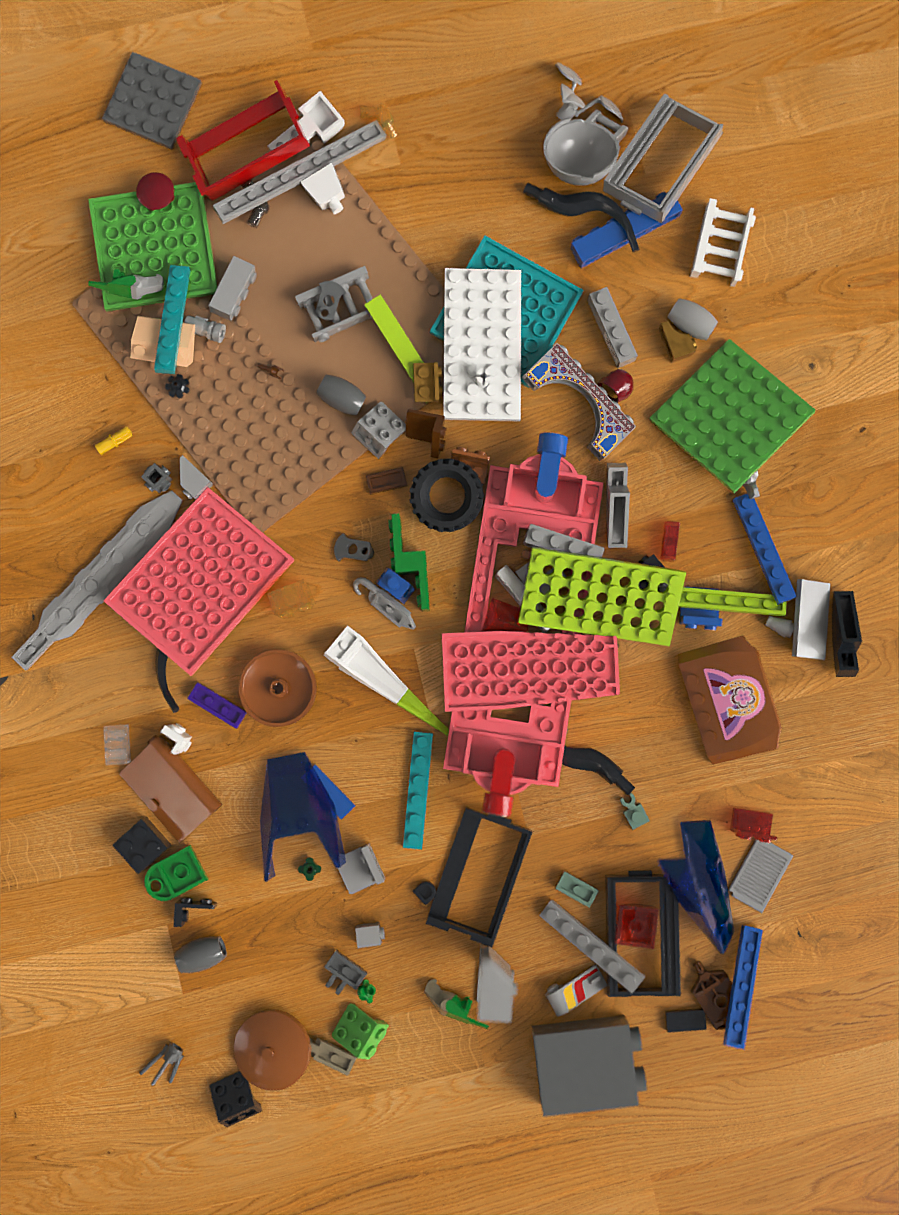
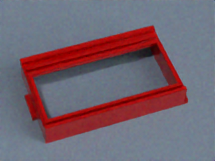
[176,80,310,201]

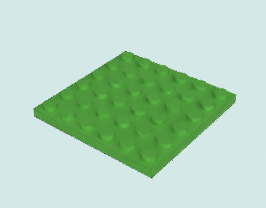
[88,182,218,311]
[650,339,816,493]

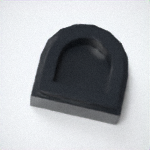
[413,881,436,906]

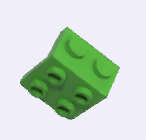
[332,1003,389,1059]

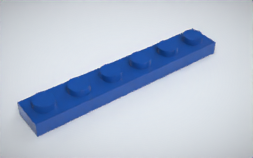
[732,494,797,605]
[723,925,763,1049]

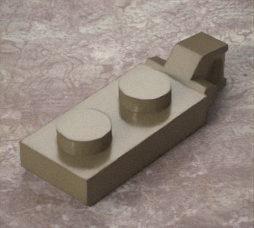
[309,1038,357,1075]

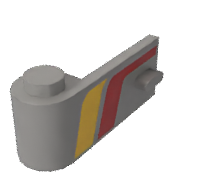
[545,965,608,1016]

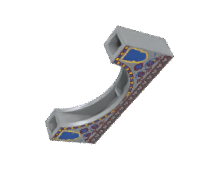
[521,343,636,461]

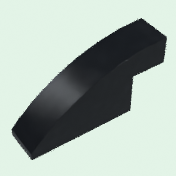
[832,591,862,677]

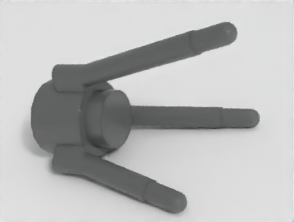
[139,1043,184,1086]

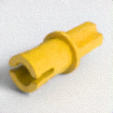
[95,427,132,455]

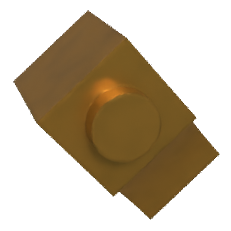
[658,321,697,363]

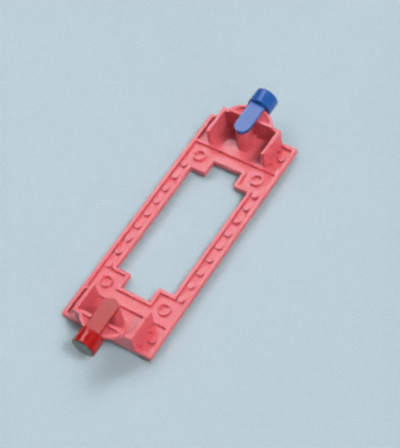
[443,432,604,817]

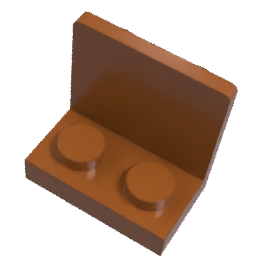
[448,447,490,485]

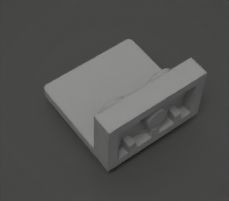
[351,402,406,459]
[335,843,385,894]

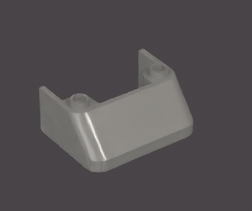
[477,944,517,1022]

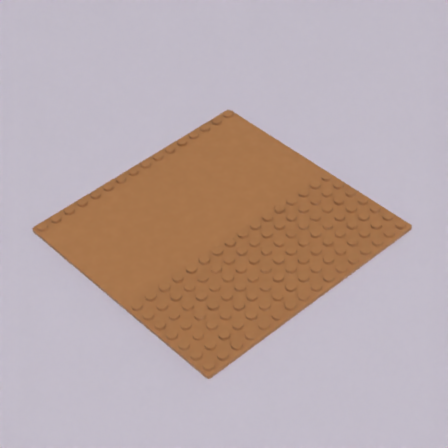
[73,134,444,533]

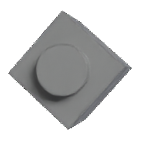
[355,922,385,948]

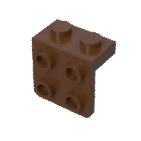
[406,409,447,459]

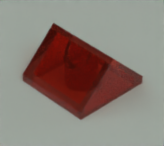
[481,598,528,633]

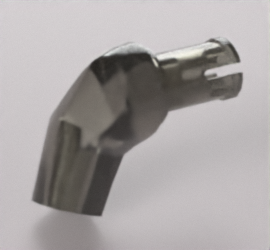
[241,179,269,228]

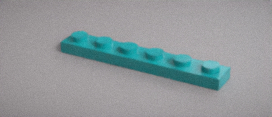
[154,265,190,374]
[403,732,433,850]

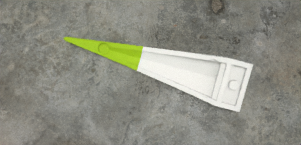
[324,626,449,736]

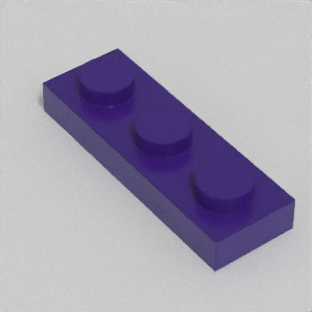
[187,682,247,729]

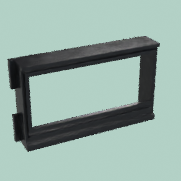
[426,807,532,947]
[605,870,681,997]

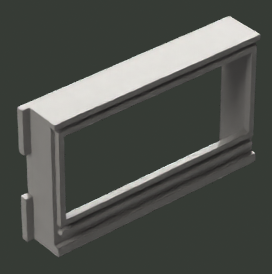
[603,93,723,223]

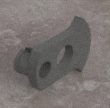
[315,281,346,320]
[334,533,374,562]

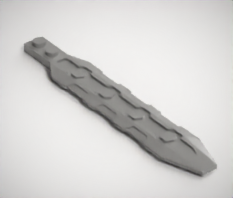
[11,491,183,671]

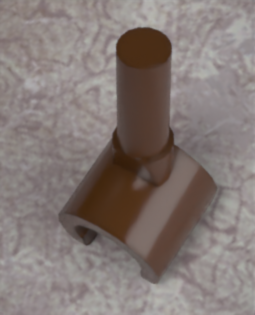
[257,363,284,379]

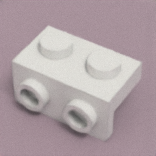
[161,723,192,755]

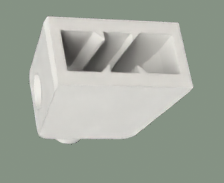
[301,163,345,214]

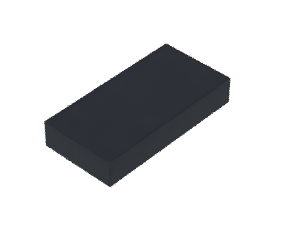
[665,1009,707,1033]

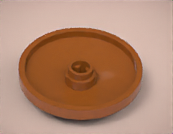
[239,649,317,727]
[234,1009,311,1091]

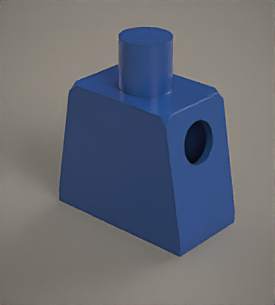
[375,568,415,604]

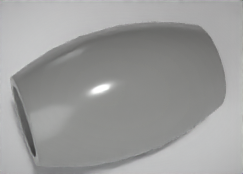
[668,298,718,341]

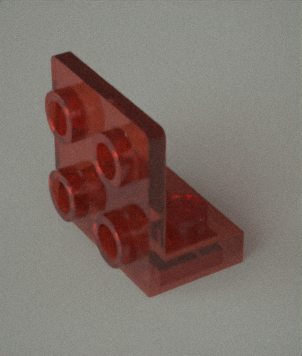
[730,808,777,843]

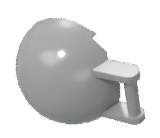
[543,109,628,186]

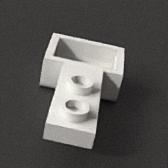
[268,91,345,151]

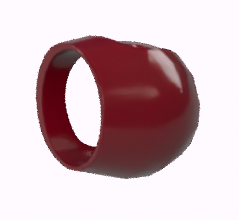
[597,369,634,403]

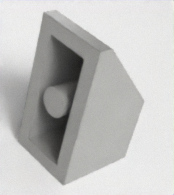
[180,455,213,499]

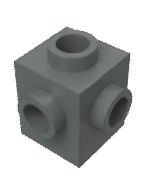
[141,463,173,493]

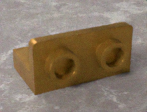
[413,362,442,402]

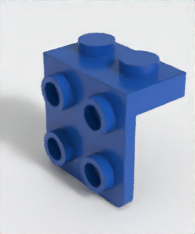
[679,587,722,630]

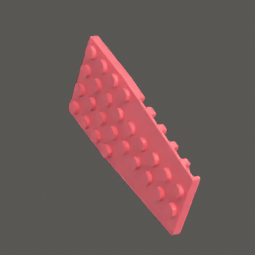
[442,631,620,712]

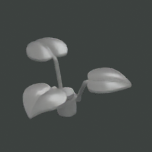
[555,62,624,123]

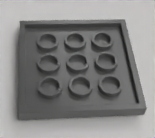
[102,52,202,150]

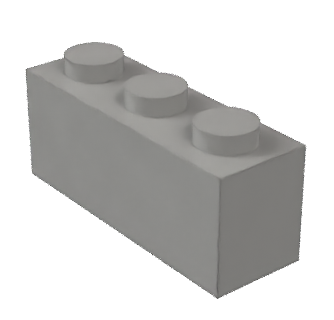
[209,256,257,321]

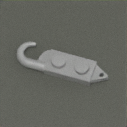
[353,577,416,630]

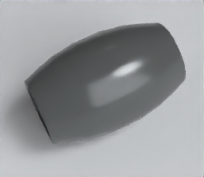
[316,374,366,415]
[174,936,227,973]

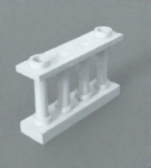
[690,198,756,287]

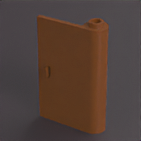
[119,735,223,843]

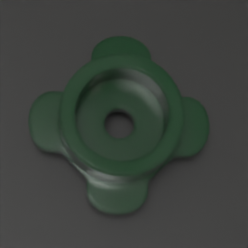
[298,857,321,881]

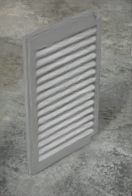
[728,838,794,913]

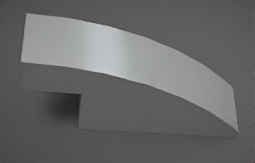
[606,463,630,548]

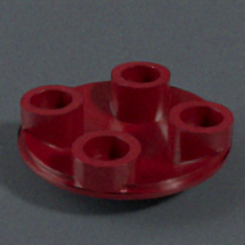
[136,172,175,211]

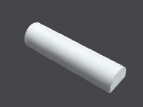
[495,565,550,633]

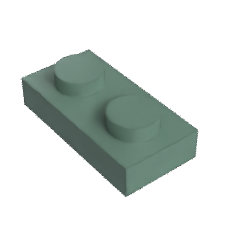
[555,871,599,908]

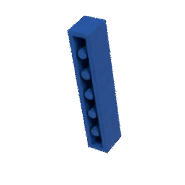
[570,191,683,268]

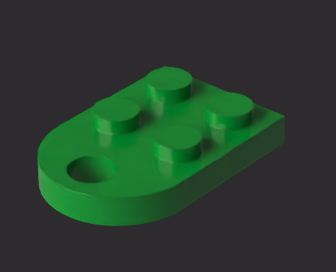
[145,845,208,901]

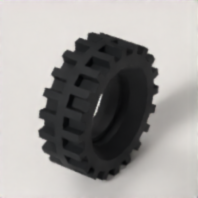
[409,459,484,532]

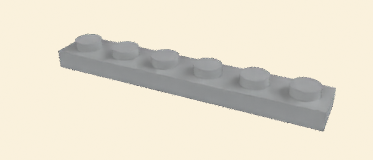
[539,899,645,993]

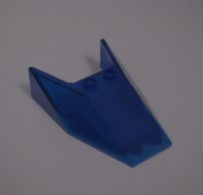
[260,752,346,882]
[658,820,734,954]

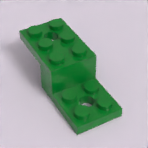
[388,513,430,612]

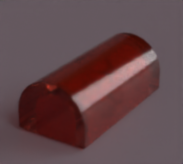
[660,521,680,562]

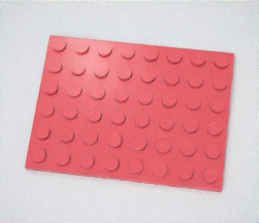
[104,487,294,676]

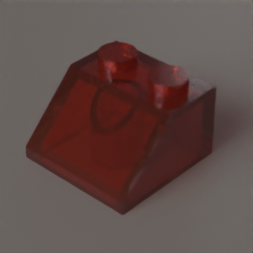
[615,903,659,949]

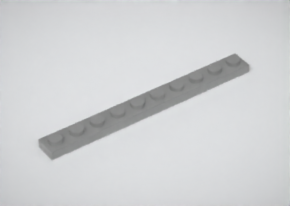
[213,120,386,224]

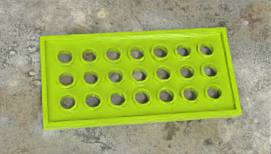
[518,547,686,646]

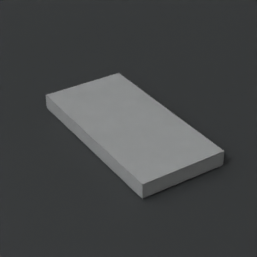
[792,579,830,660]

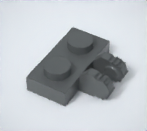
[324,950,368,995]

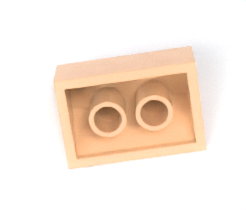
[130,316,195,367]

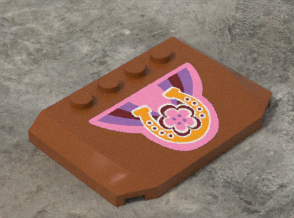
[678,635,782,765]

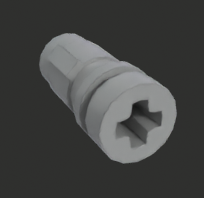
[184,315,226,343]

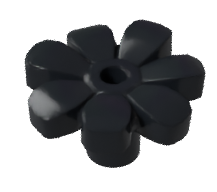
[165,374,190,399]

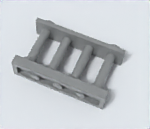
[295,266,373,342]

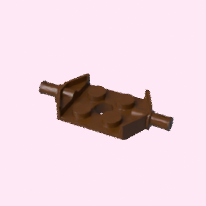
[691,960,732,1030]

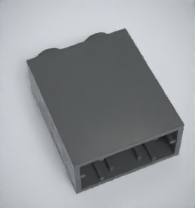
[532,1015,647,1117]

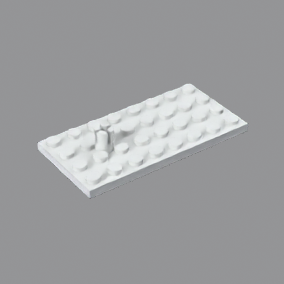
[443,268,521,421]

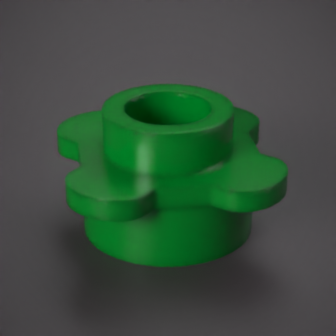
[357,980,376,1004]

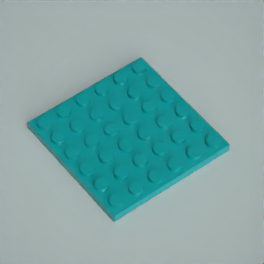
[430,236,584,388]

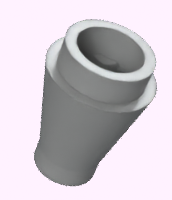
[765,616,794,638]

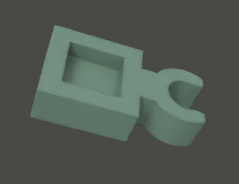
[620,793,650,830]

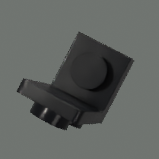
[173,897,217,927]

